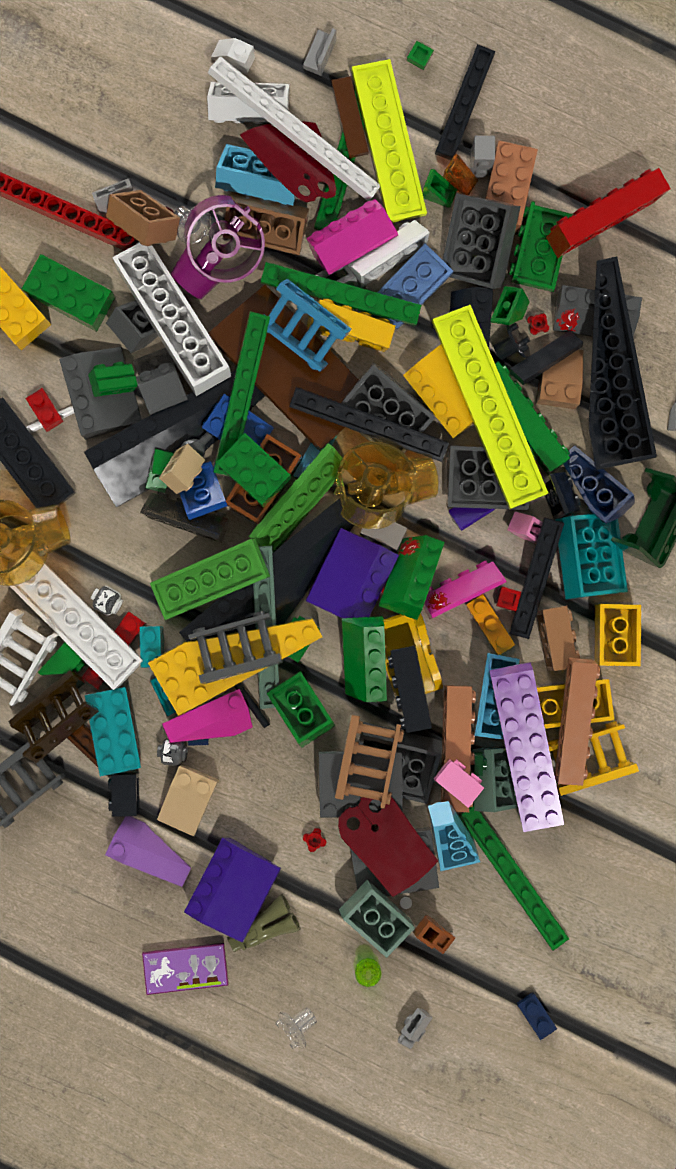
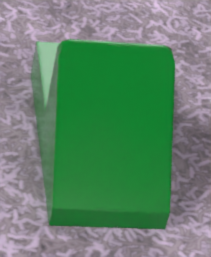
[145,449,174,493]

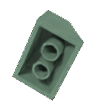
[472,747,518,812]

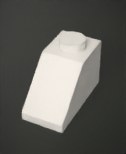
[211,38,255,75]

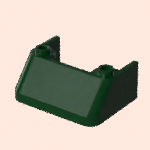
[611,468,676,568]

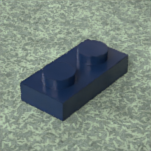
[517,992,557,1041]

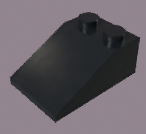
[543,472,581,520]

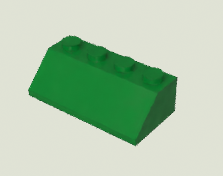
[342,616,387,702]

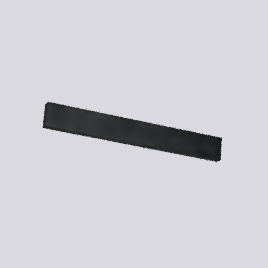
[289,387,449,462]

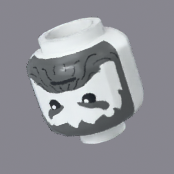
[91,586,123,616]

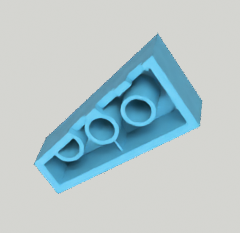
[428,801,480,871]

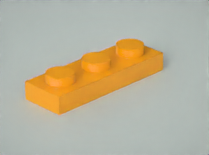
[466,594,515,655]

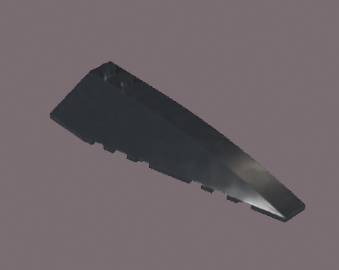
[588,256,657,470]

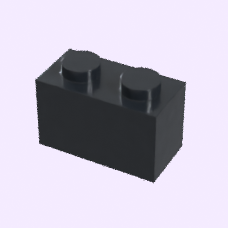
[108,773,140,817]

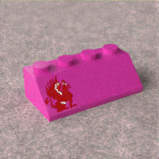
[423,560,507,619]

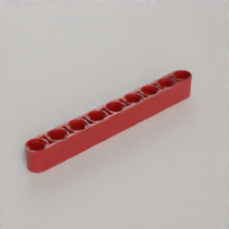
[0,172,138,251]

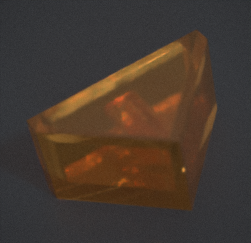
[443,154,478,195]

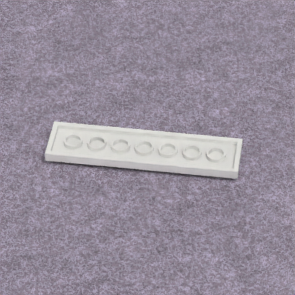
[2,549,143,690]

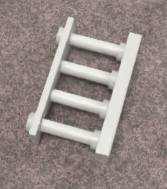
[0,609,58,706]

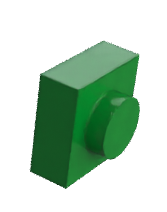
[407,41,434,70]

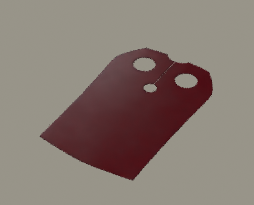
[338,797,438,897]

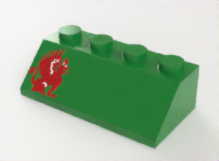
[379,535,445,620]

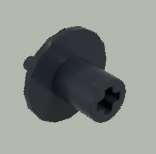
[493,323,531,360]

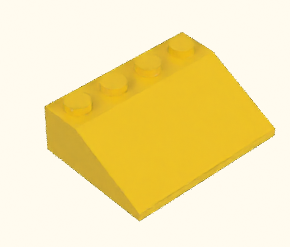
[403,344,473,438]

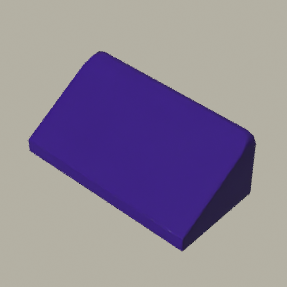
[449,507,495,531]

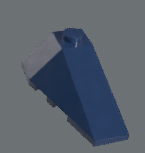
[564,445,635,524]

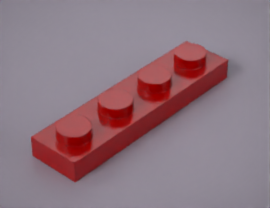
[82,611,146,689]

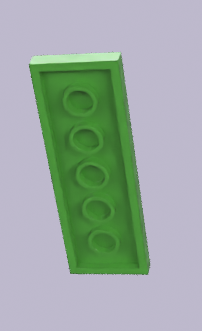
[249,443,349,553]
[150,538,270,620]

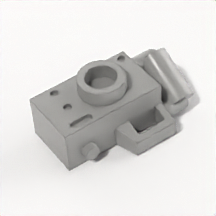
[398,1008,433,1049]

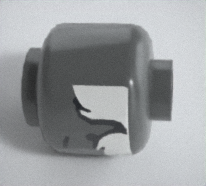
[157,739,188,766]

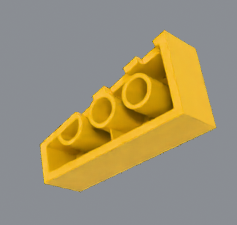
[307,299,396,352]

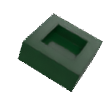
[472,752,487,776]

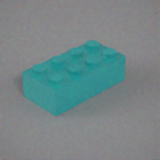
[84,687,141,777]

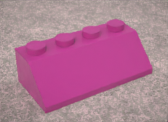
[306,199,398,275]

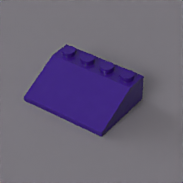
[305,528,399,619]
[184,838,281,942]

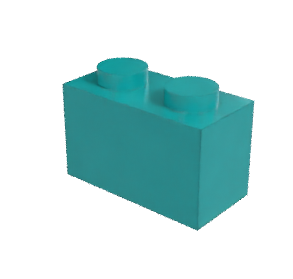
[140,626,164,668]

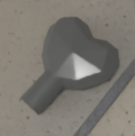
[181,432,212,458]

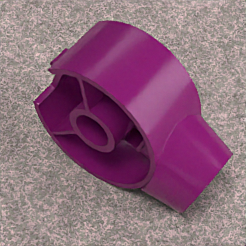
[170,195,265,300]

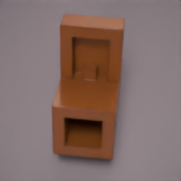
[413,915,456,954]

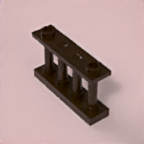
[8,670,99,763]

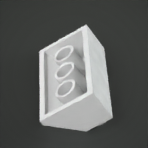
[207,82,289,124]
[348,220,429,288]

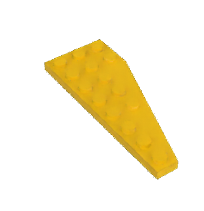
[148,618,323,716]

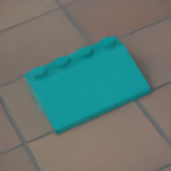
[555,514,628,599]

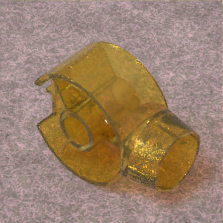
[333,441,438,529]
[0,500,71,586]

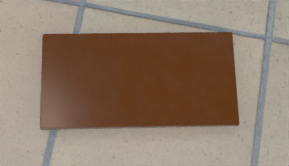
[208,285,359,451]

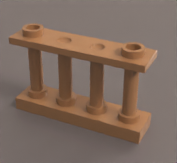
[335,715,404,809]

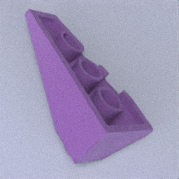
[105,816,191,887]

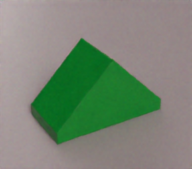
[422,169,457,208]

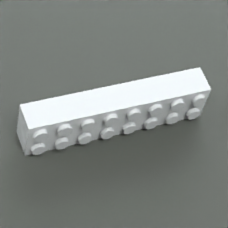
[112,243,231,396]

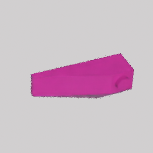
[162,689,253,743]

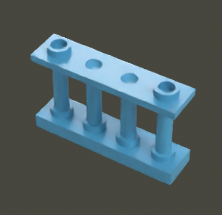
[264,279,352,372]

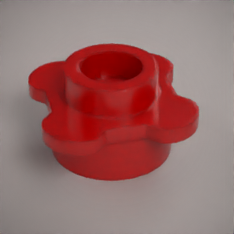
[527,313,549,335]
[303,828,327,852]

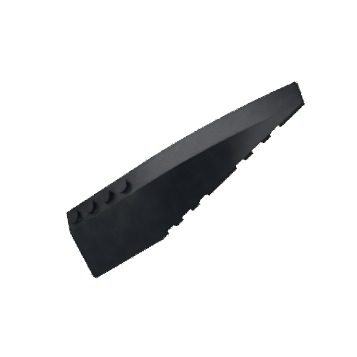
[84,370,266,507]
[179,478,378,642]

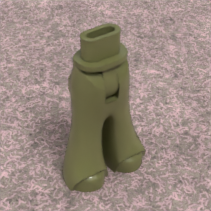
[227,894,301,952]

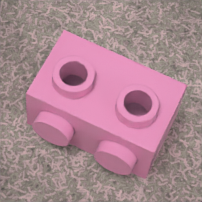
[434,759,484,808]

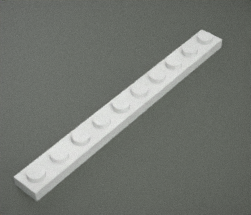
[208,57,380,201]

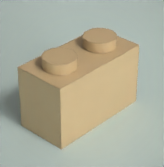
[159,444,205,494]

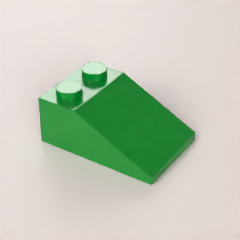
[266,671,336,748]

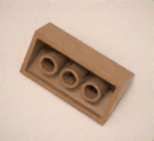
[223,192,309,255]

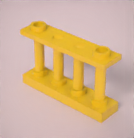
[548,721,639,796]

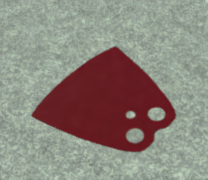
[240,121,336,202]

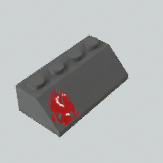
[553,285,642,337]

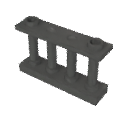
[188,611,283,684]
[0,738,66,828]

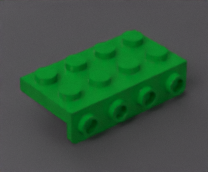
[509,201,573,292]

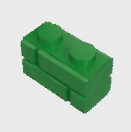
[88,362,138,397]

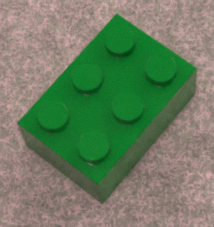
[217,433,291,508]

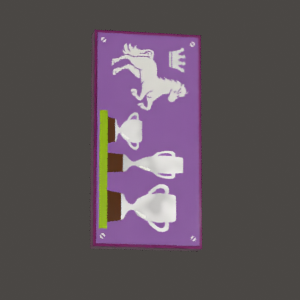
[142,943,229,995]

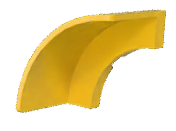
[384,613,443,698]

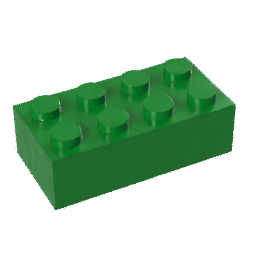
[21,254,116,332]

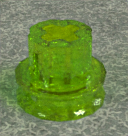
[355,958,382,987]

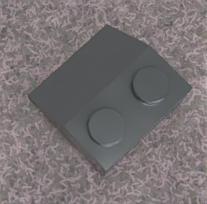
[106,300,158,353]
[136,362,188,414]

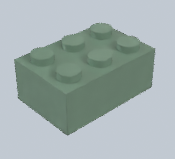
[339,880,415,958]

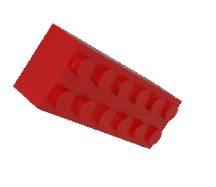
[546,168,671,258]

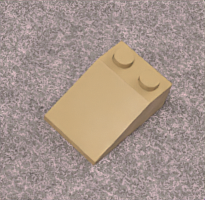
[157,764,219,836]

